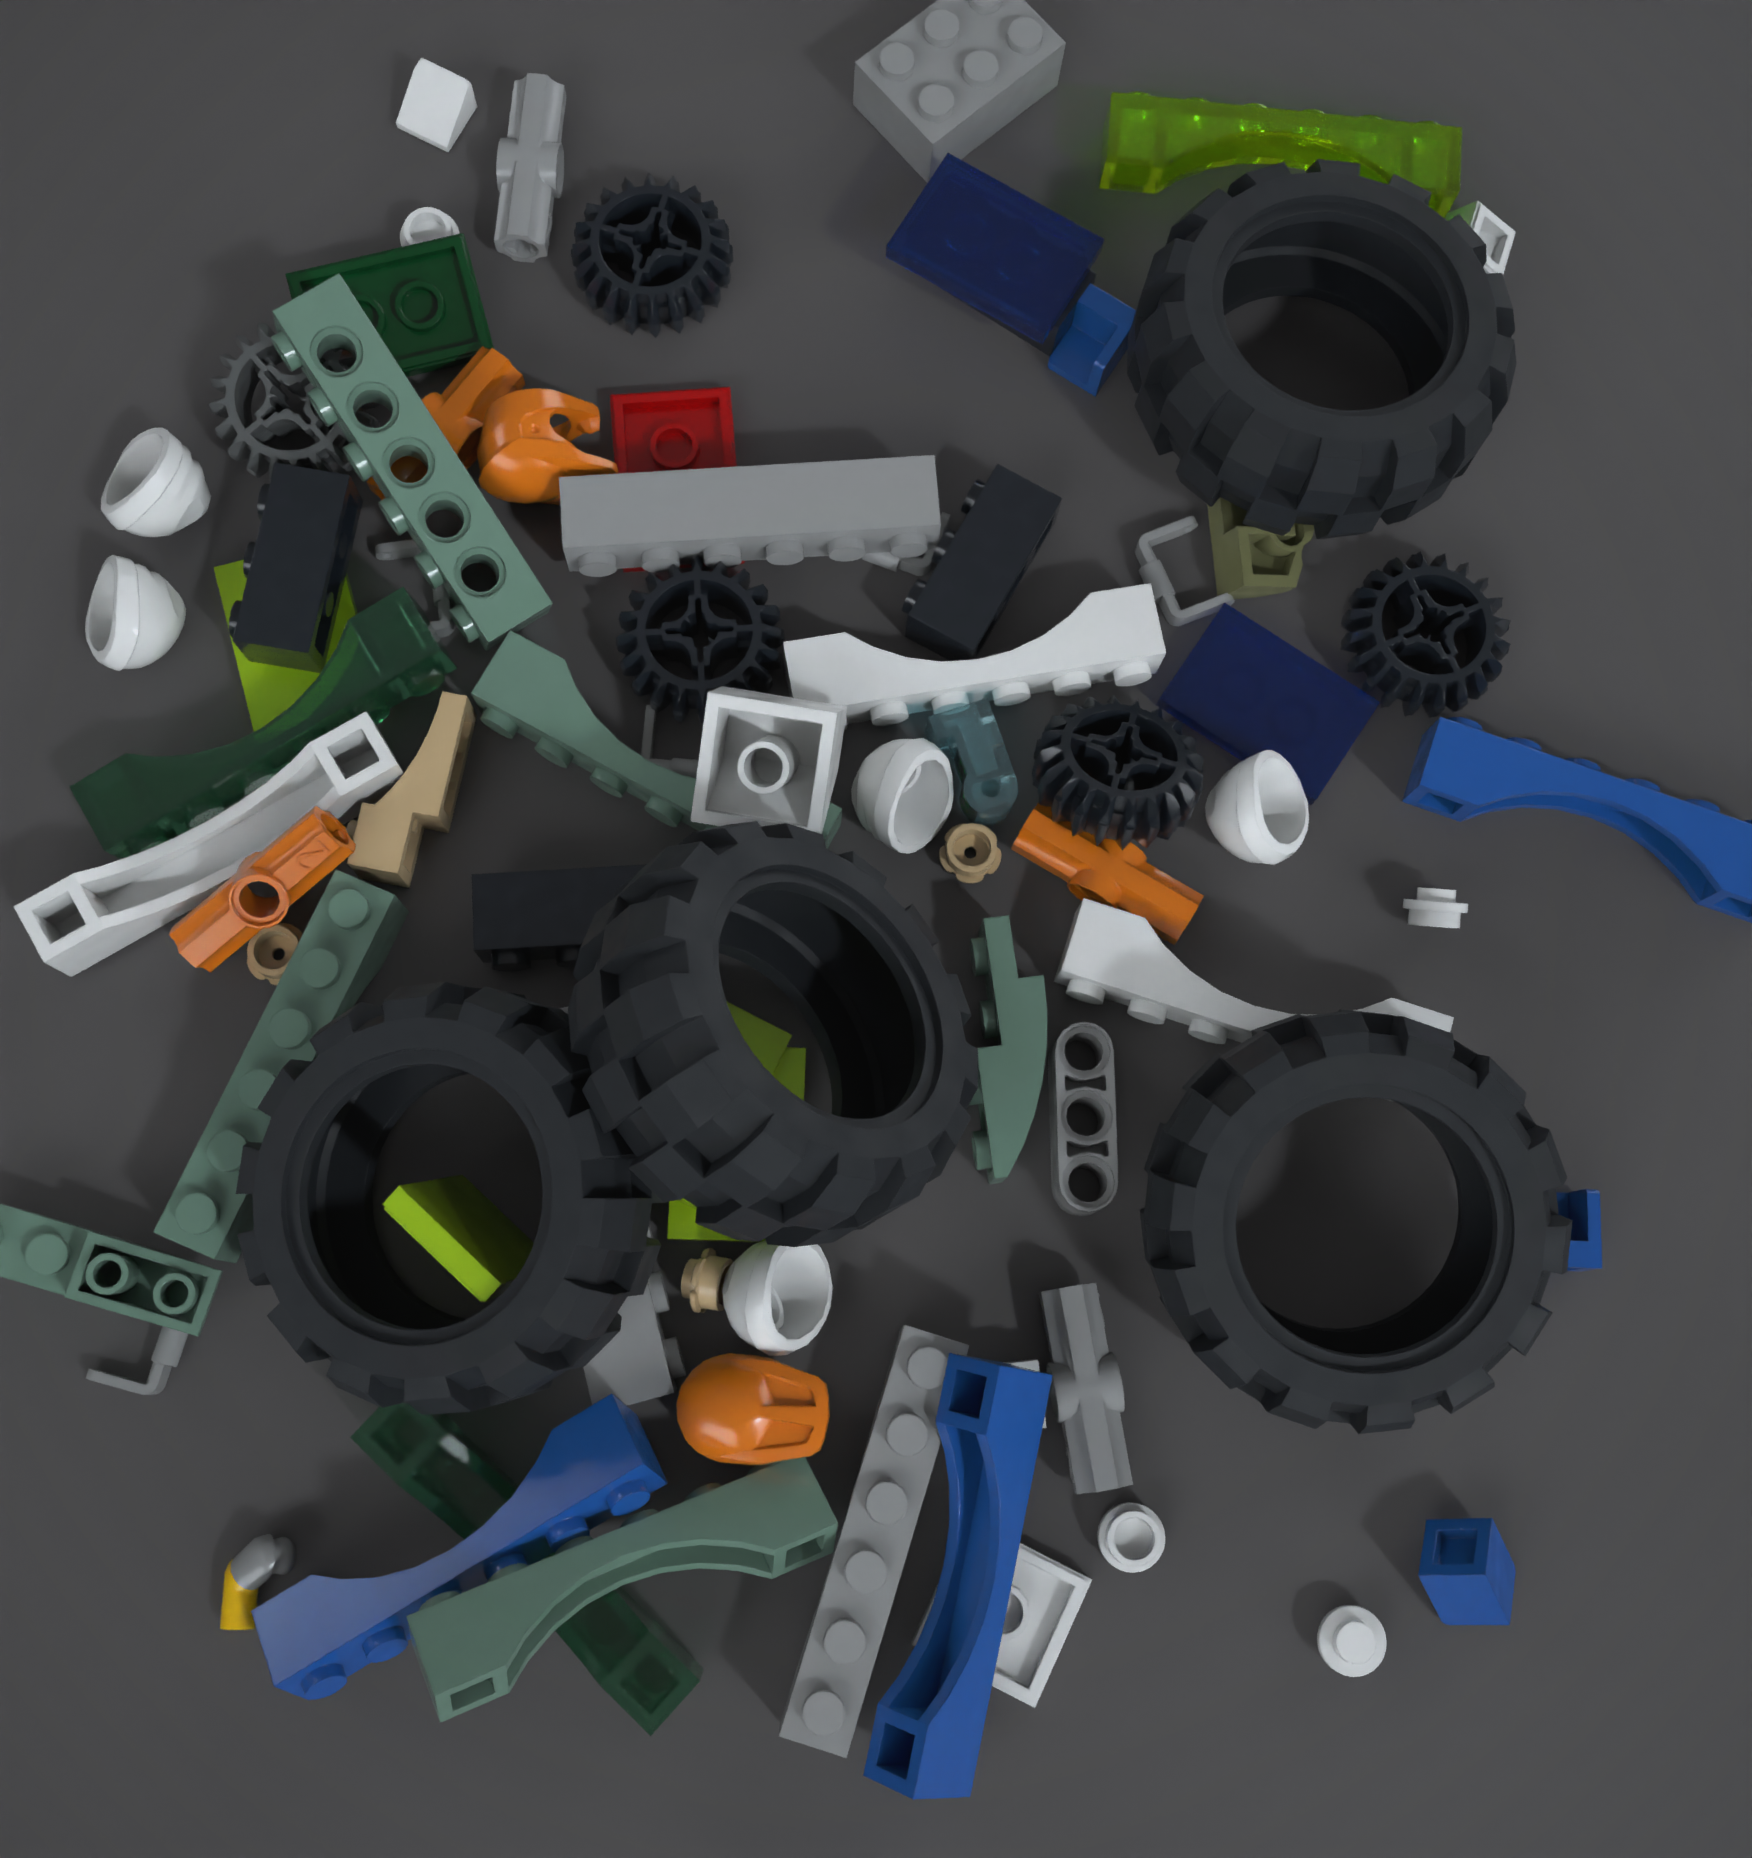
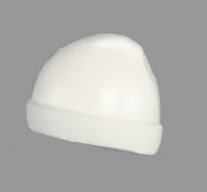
[101,428,211,537]
[85,555,186,671]
[851,738,954,854]
[1205,750,1309,865]
[722,1240,833,1356]

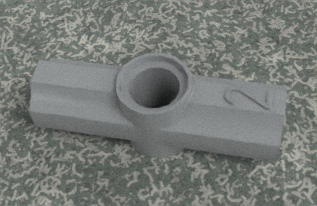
[494,73,567,263]
[1039,1283,1133,1494]

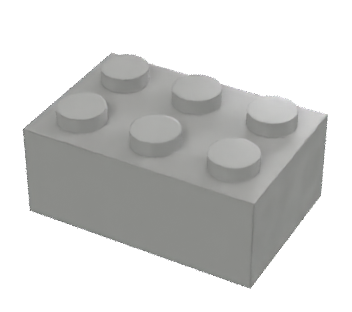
[853,0,1066,184]

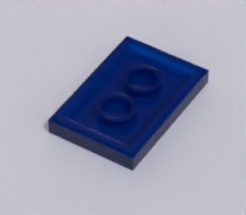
[885,153,1105,344]
[1156,603,1380,805]

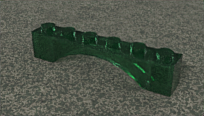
[70,587,457,859]
[350,1403,704,1736]

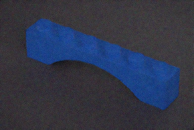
[1402,717,1752,923]
[863,1353,1053,1800]
[251,1394,668,1700]

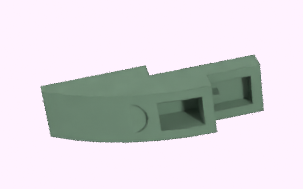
[969,915,1047,1184]
[0,1203,223,1336]

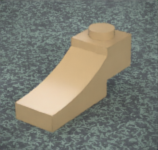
[346,691,477,888]

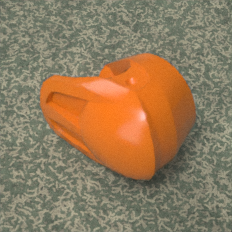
[477,388,618,505]
[676,1353,830,1465]

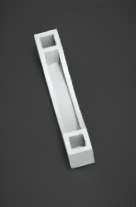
[783,583,1166,730]
[13,711,404,977]
[1054,898,1454,1102]

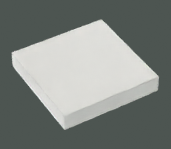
[911,1543,1092,1708]

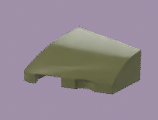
[1207,497,1314,599]

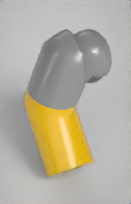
[220,1534,296,1630]

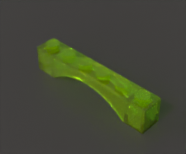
[1099,91,1462,218]

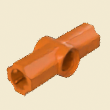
[367,346,526,500]
[1011,802,1204,945]
[169,806,356,972]

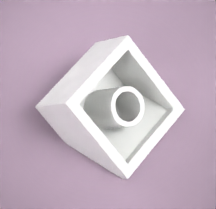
[691,686,848,834]

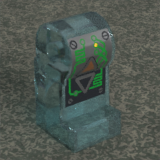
[925,698,1018,826]

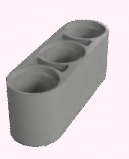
[1048,1022,1118,1216]

